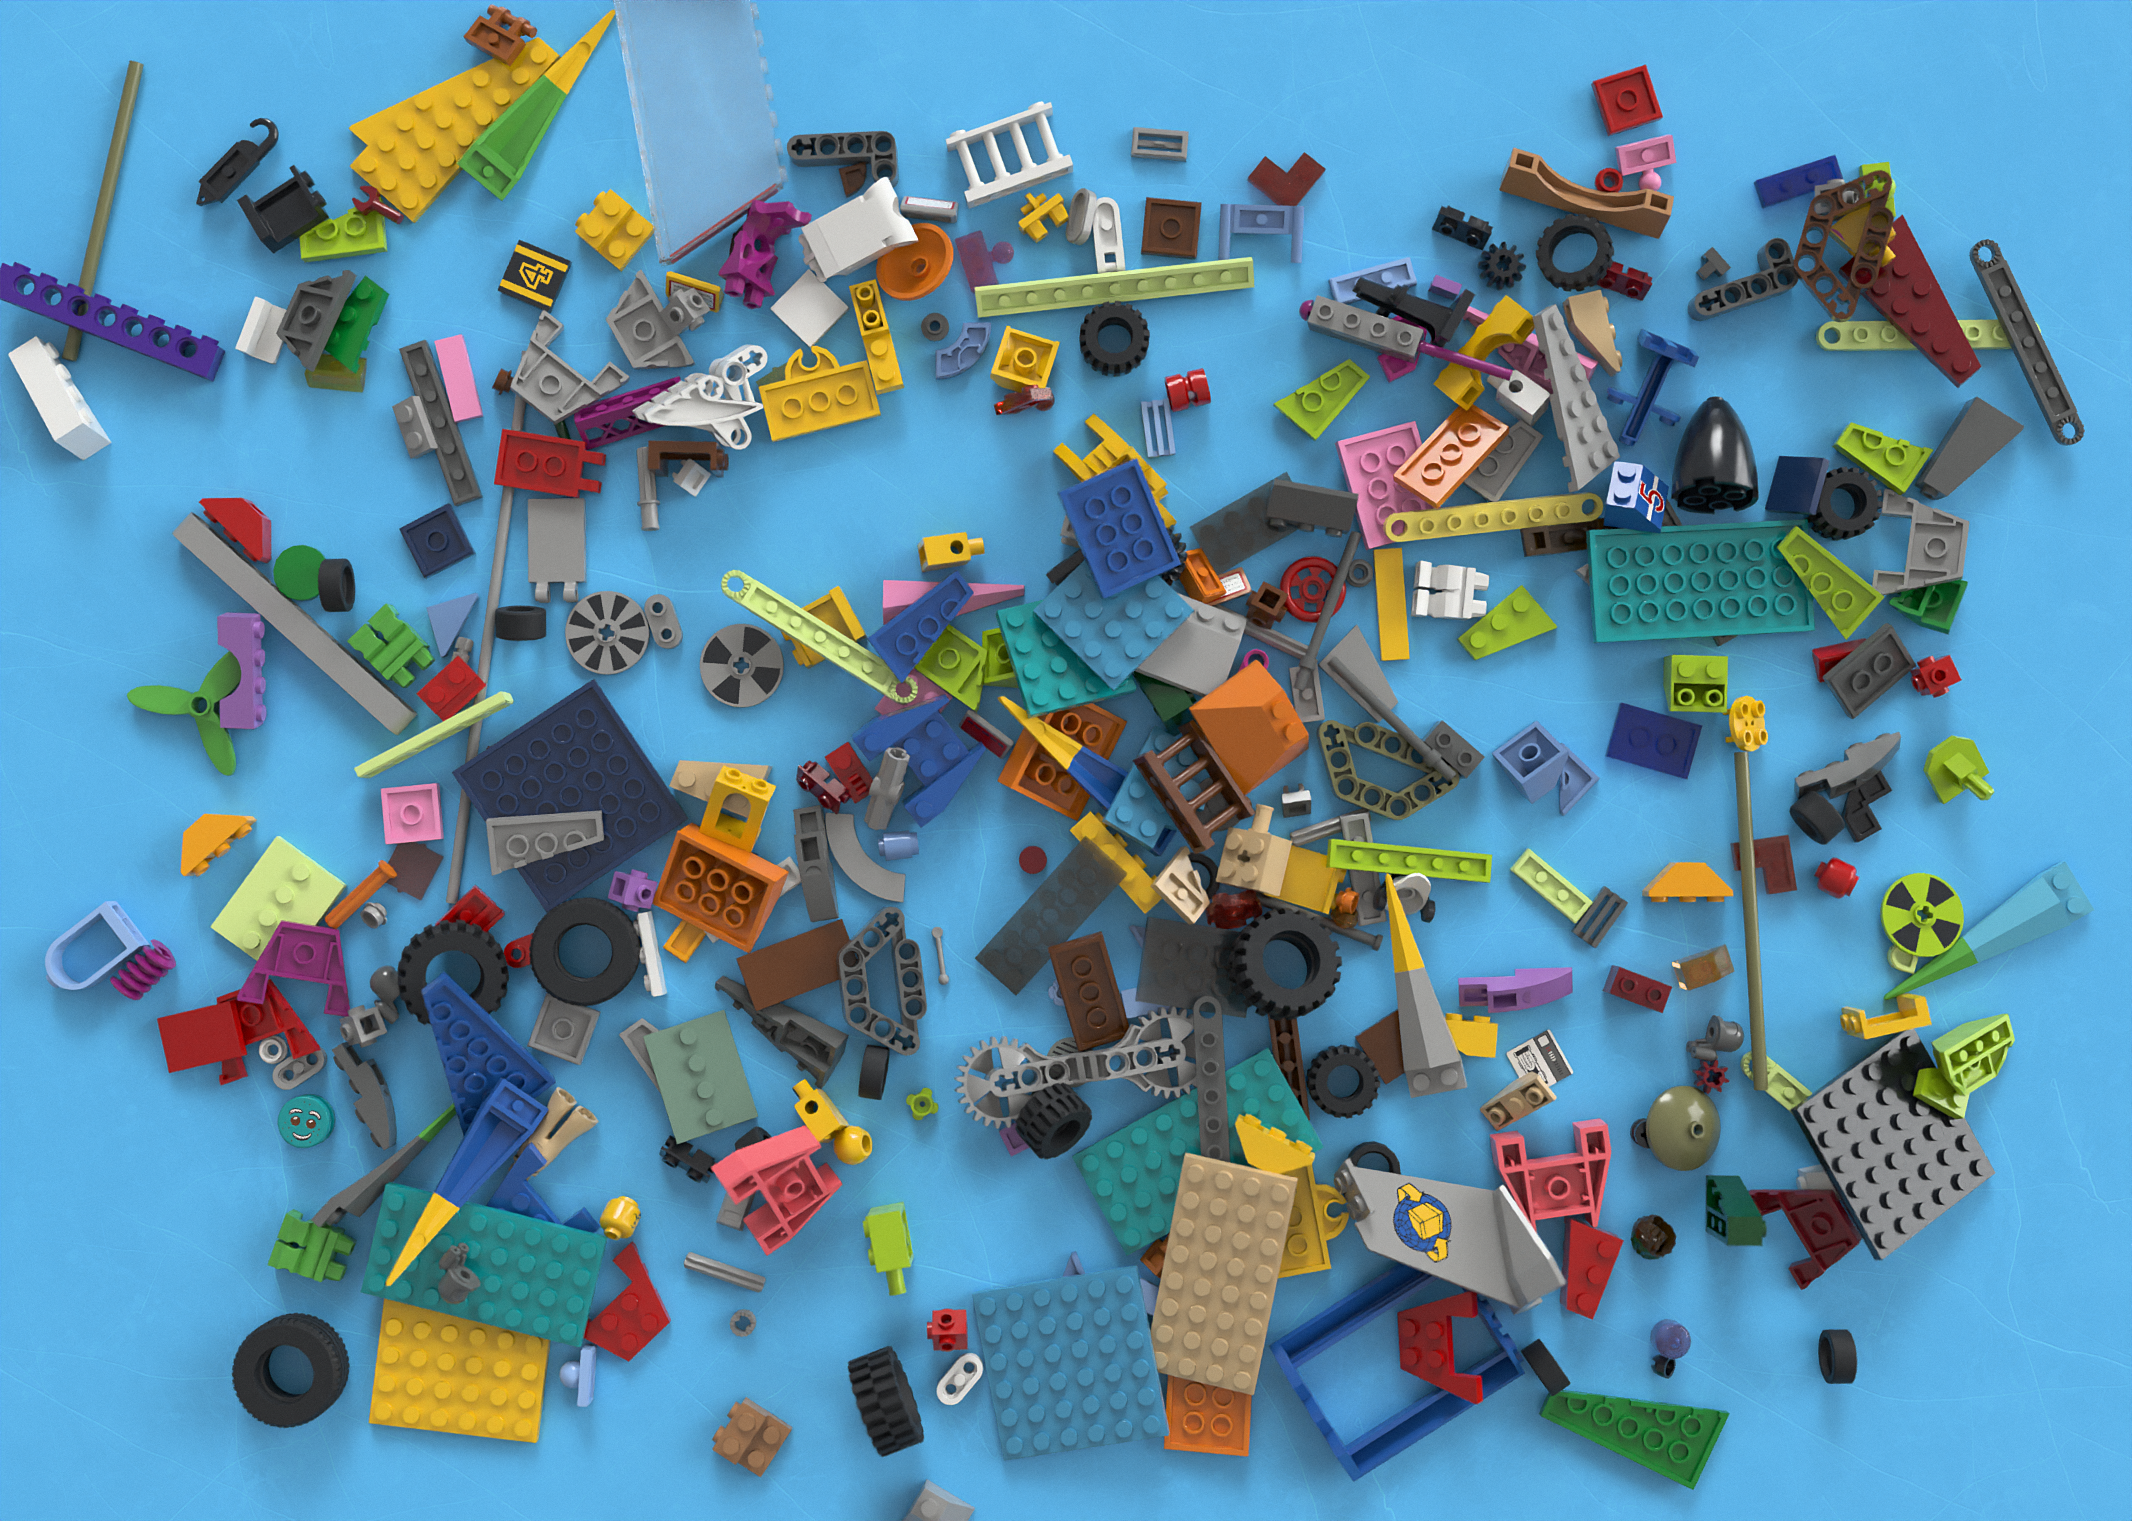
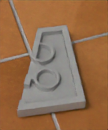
[1463,420,1544,502]

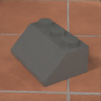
[1264,479,1359,538]

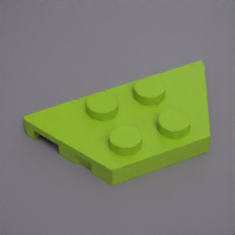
[914,624,989,713]

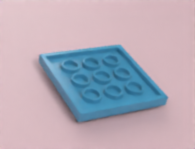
[1033,560,1194,692]

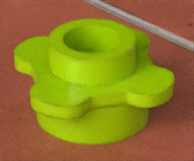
[906,1088,939,1120]

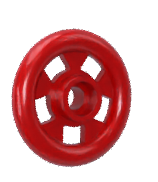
[1279,556,1346,623]

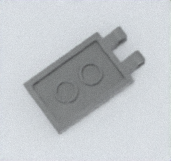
[528,498,586,603]

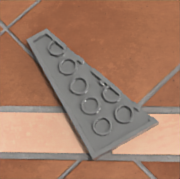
[1533,304,1620,492]

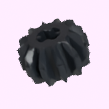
[1477,242,1526,291]

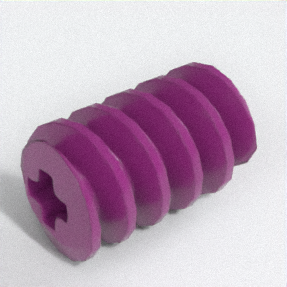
[110,939,176,1000]

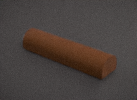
[1268,1014,1310,1120]

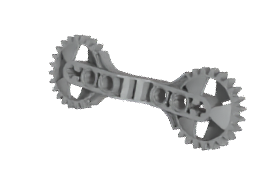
[954,1006,1197,1129]

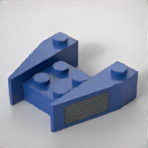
[851,694,986,828]

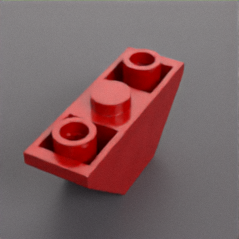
[199,498,271,564]

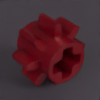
[1692,1059,1729,1094]

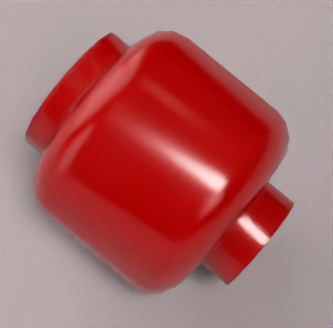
[1814,857,1859,899]

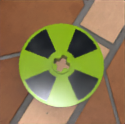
[1880,873,1964,957]

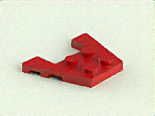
[217,979,321,1085]
[584,1241,671,1361]
[1397,1290,1483,1404]

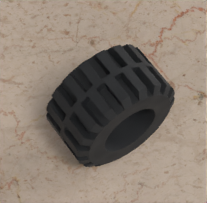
[1079,301,1150,377]
[1805,467,1883,541]
[1306,1045,1380,1119]
[1015,1083,1092,1159]

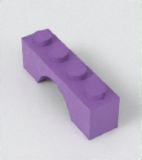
[217,612,267,729]

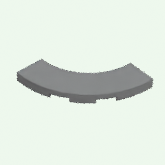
[825,813,906,902]

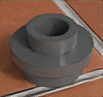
[921,313,949,341]
[1346,559,1373,587]

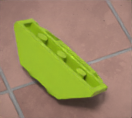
[1931,1013,2015,1096]

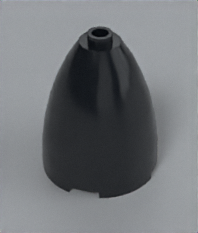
[1671,396,1759,514]

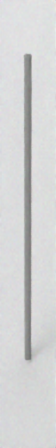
[446,351,526,904]

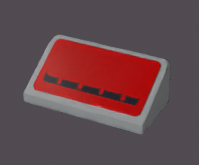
[959,709,1014,759]

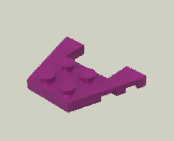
[237,920,350,1017]

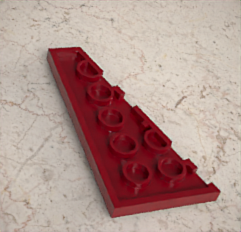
[1838,214,1981,388]

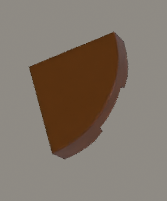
[839,162,867,198]

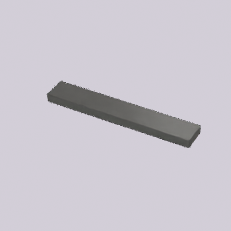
[399,340,483,507]

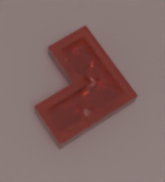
[1247,152,1326,206]
[1730,835,1797,894]

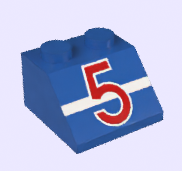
[1604,461,1669,533]

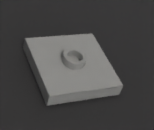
[527,993,601,1065]

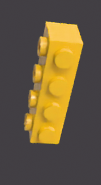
[1070,811,1162,914]

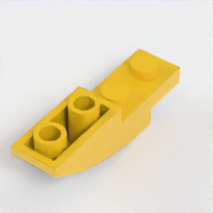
[849,279,904,395]

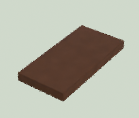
[736,919,857,1011]
[1047,931,1129,1052]

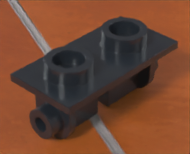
[1432,205,1493,250]
[659,1135,717,1183]

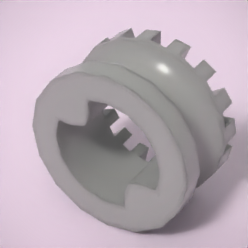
[730,1309,756,1337]

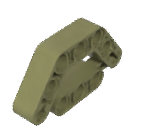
[1316,720,1459,820]

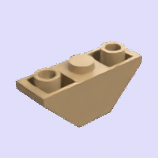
[1480,1071,1557,1131]

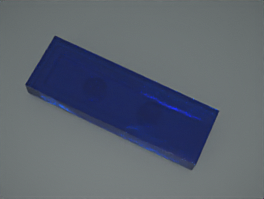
[1754,155,1843,209]

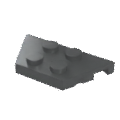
[276,270,357,372]

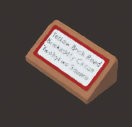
[1207,567,1252,607]

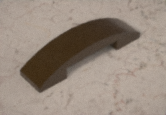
[1520,518,1623,557]

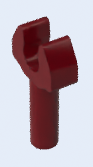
[352,186,404,224]

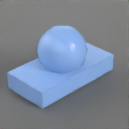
[559,1344,597,1407]

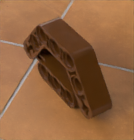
[1793,170,1894,323]

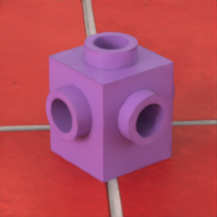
[608,869,658,912]

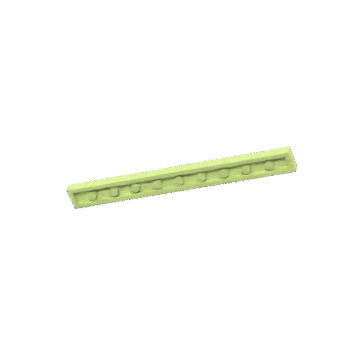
[975,257,1254,318]

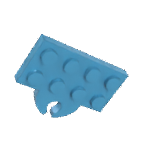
[1102,725,1205,850]

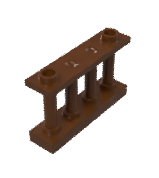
[1133,720,1255,854]

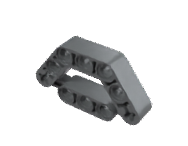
[836,907,927,1056]

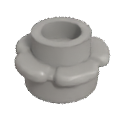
[360,902,387,929]

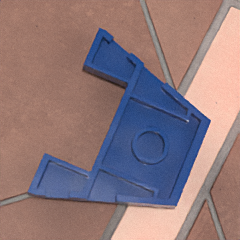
[486,1142,600,1233]

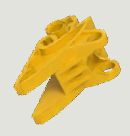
[1053,413,1177,528]

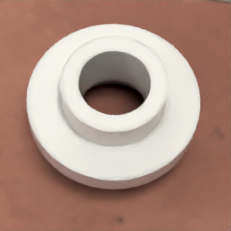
[259,1036,288,1064]

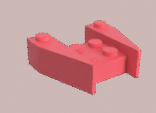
[1489,1118,1611,1233]
[711,1125,843,1256]

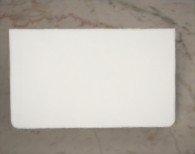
[235,296,286,364]

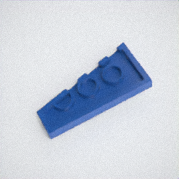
[867,570,974,683]

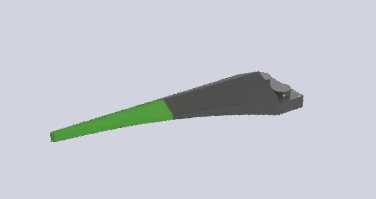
[311,1103,457,1227]

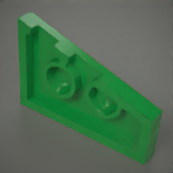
[324,275,389,374]

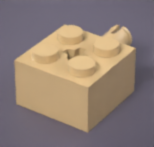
[1216,804,1292,896]

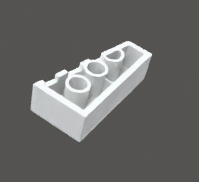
[8,336,111,460]

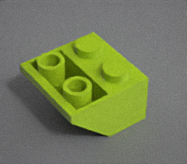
[1663,655,1728,713]

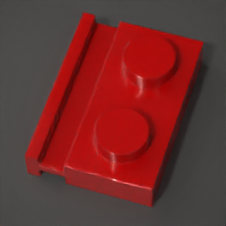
[416,656,487,721]
[435,885,505,954]

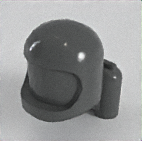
[369,965,400,1024]
[1686,1015,1744,1061]
[438,1243,480,1304]

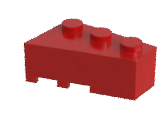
[1560,1216,1624,1320]

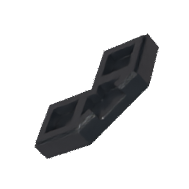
[1841,771,1892,843]

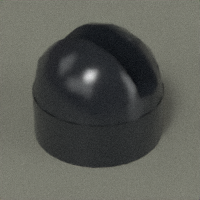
[1651,1354,1676,1379]

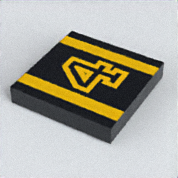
[497,239,572,314]

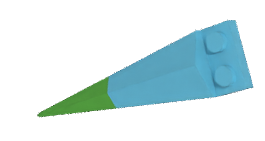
[1883,861,2094,1000]

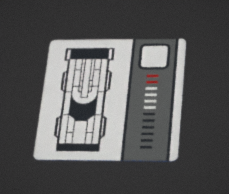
[1506,1030,1573,1087]

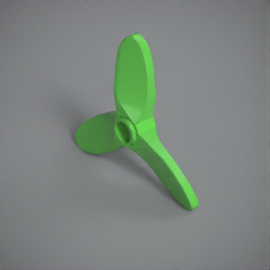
[127,651,241,776]

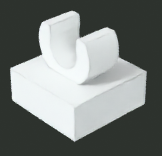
[672,458,711,497]

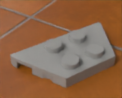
[606,270,696,370]

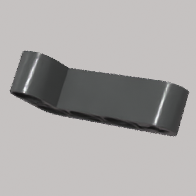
[787,131,899,188]
[1688,238,1798,321]

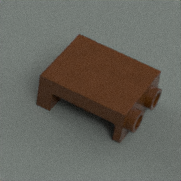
[648,441,729,477]

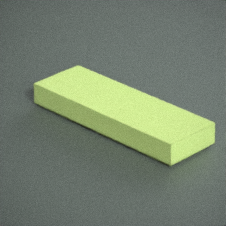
[1509,848,1593,924]

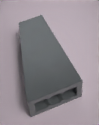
[1914,397,2024,500]

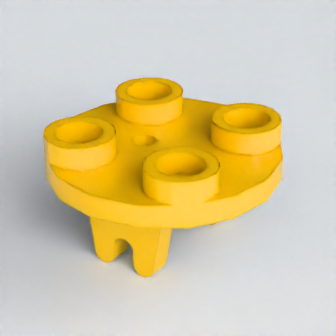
[1723,696,1768,752]

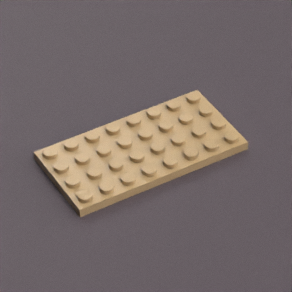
[1150,1153,1298,1395]

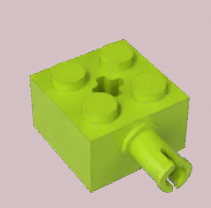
[863,1202,914,1296]

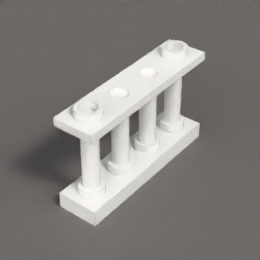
[945,102,1073,209]

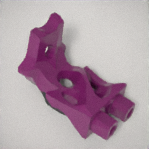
[718,200,812,309]

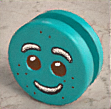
[278,1094,335,1148]

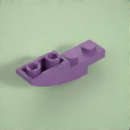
[1458,967,1573,1013]

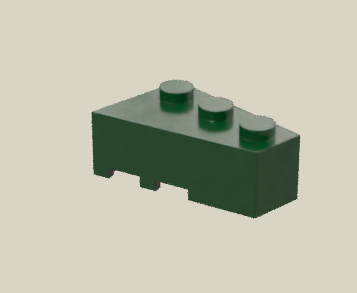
[1132,671,1197,737]
[1706,1175,1767,1246]

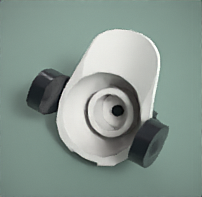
[1373,873,1435,923]

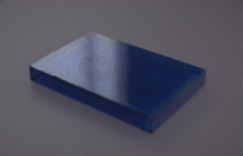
[1605,703,1702,779]

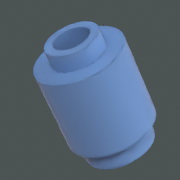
[878,830,919,861]

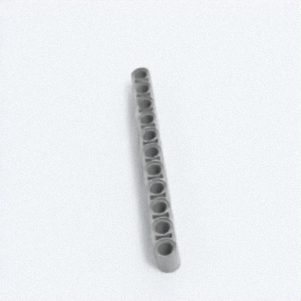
[172,512,417,735]

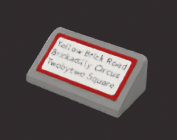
[900,196,959,223]

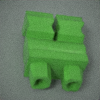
[347,604,435,688]
[267,1209,357,1282]

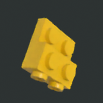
[575,189,657,272]

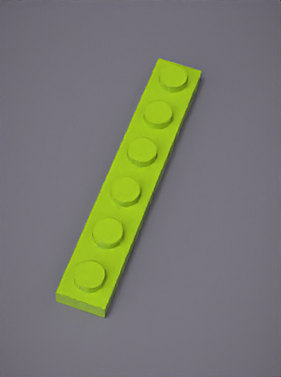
[1326,839,1492,883]

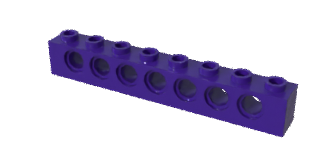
[0,262,225,382]

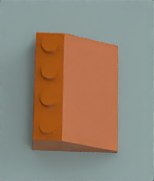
[997,703,1127,821]
[652,823,789,953]

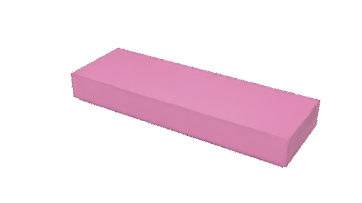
[434,334,483,423]

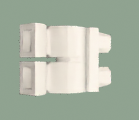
[1411,561,1489,621]

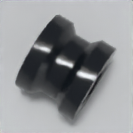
[1630,1118,1650,1149]

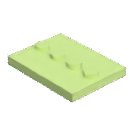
[211,836,347,961]

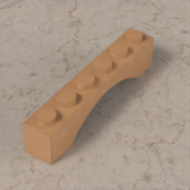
[1499,147,1674,239]

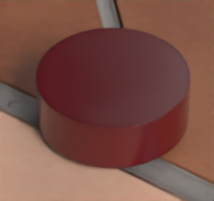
[1019,846,1047,874]

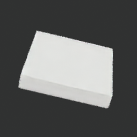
[770,269,849,348]

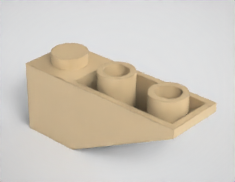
[1563,289,1623,376]

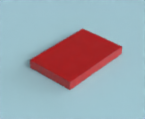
[157,1000,247,1073]

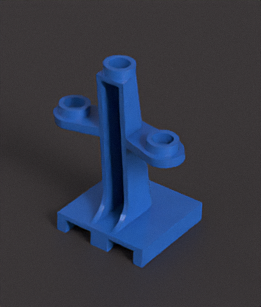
[1607,329,1699,447]

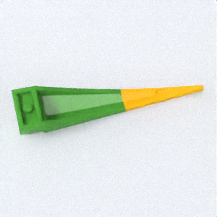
[456,9,616,201]

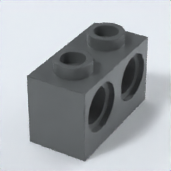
[1422,720,1485,779]

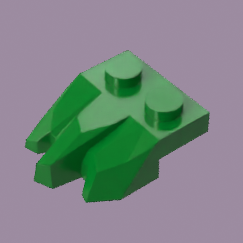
[1889,566,1968,634]

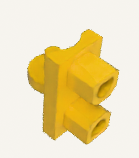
[1018,193,1069,243]

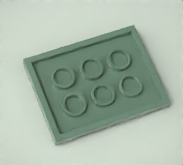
[643,1010,758,1144]

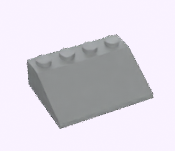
[1135,593,1247,697]

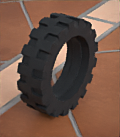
[1536,214,1614,292]

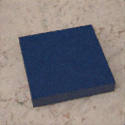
[1765,456,1830,515]
[399,503,476,579]

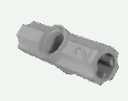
[864,747,910,830]

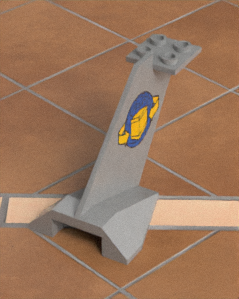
[1334,1158,1566,1315]

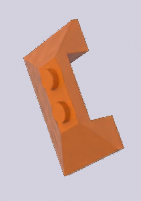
[1189,660,1309,795]

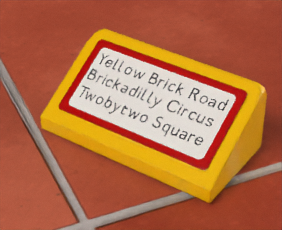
[666,271,724,312]

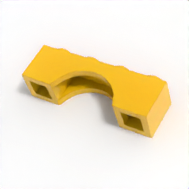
[1433,295,1535,411]

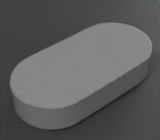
[1066,188,1097,245]

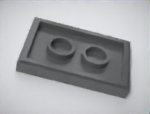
[1823,623,1917,719]

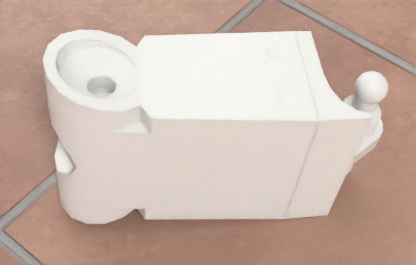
[798,177,919,283]

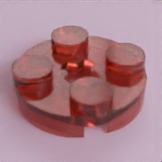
[1205,890,1263,929]

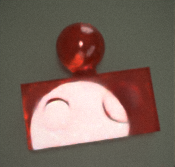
[994,384,1055,415]

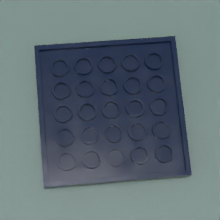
[452,679,689,912]

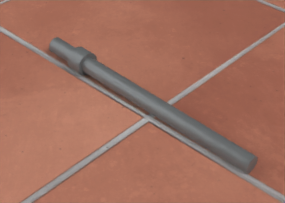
[1293,531,1362,691]
[1327,656,1456,782]

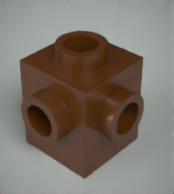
[1245,581,1288,630]

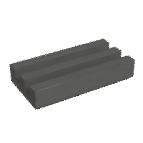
[1571,886,1628,948]

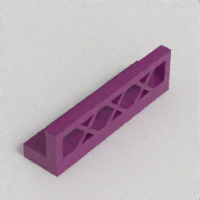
[574,376,682,450]

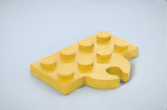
[758,346,881,442]
[1278,1164,1349,1279]

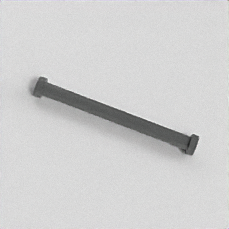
[1251,892,1383,951]

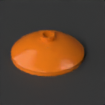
[876,223,953,301]

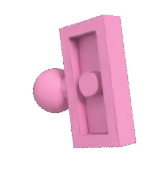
[1615,134,1676,191]

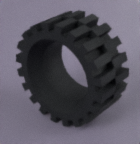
[848,1345,924,1457]

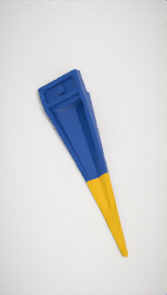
[997,696,1177,857]
[386,1078,549,1286]

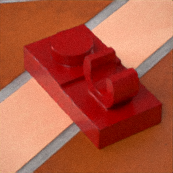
[825,742,873,804]

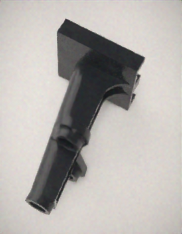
[1352,276,1476,358]

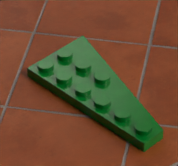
[1539,1390,1730,1490]

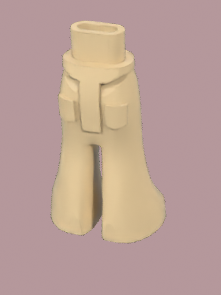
[508,1087,599,1181]

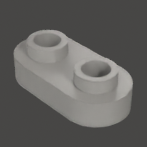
[644,594,683,649]
[272,1047,327,1090]

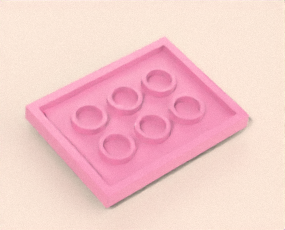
[1335,421,1441,550]

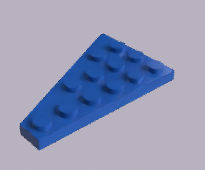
[422,972,556,1136]

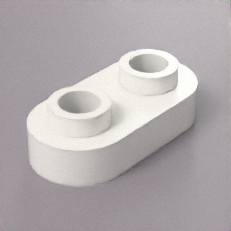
[937,1353,983,1405]

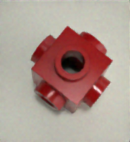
[1910,655,1962,698]
[927,1309,968,1352]

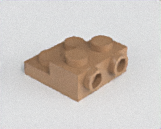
[712,1397,793,1477]

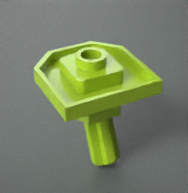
[1923,735,1994,804]

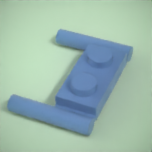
[1218,204,1304,263]

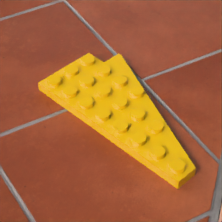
[348,37,561,224]

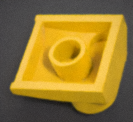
[990,326,1060,396]

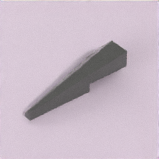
[715,976,849,1089]

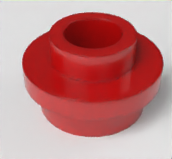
[1595,168,1623,193]

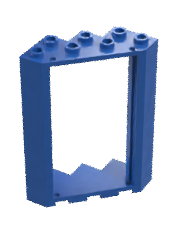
[1269,1263,1525,1482]

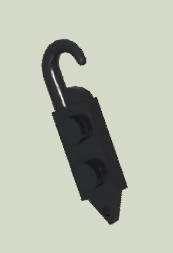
[196,118,279,206]

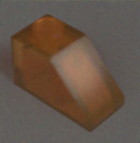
[1672,944,1735,990]

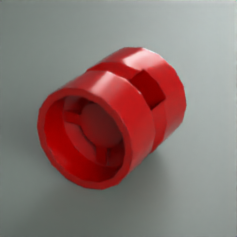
[1164,368,1211,412]

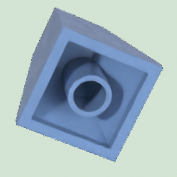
[1492,721,1569,804]

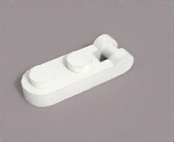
[1092,197,1126,274]

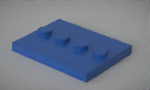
[1057,458,1181,599]

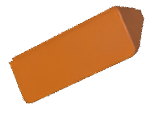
[1179,548,1227,604]

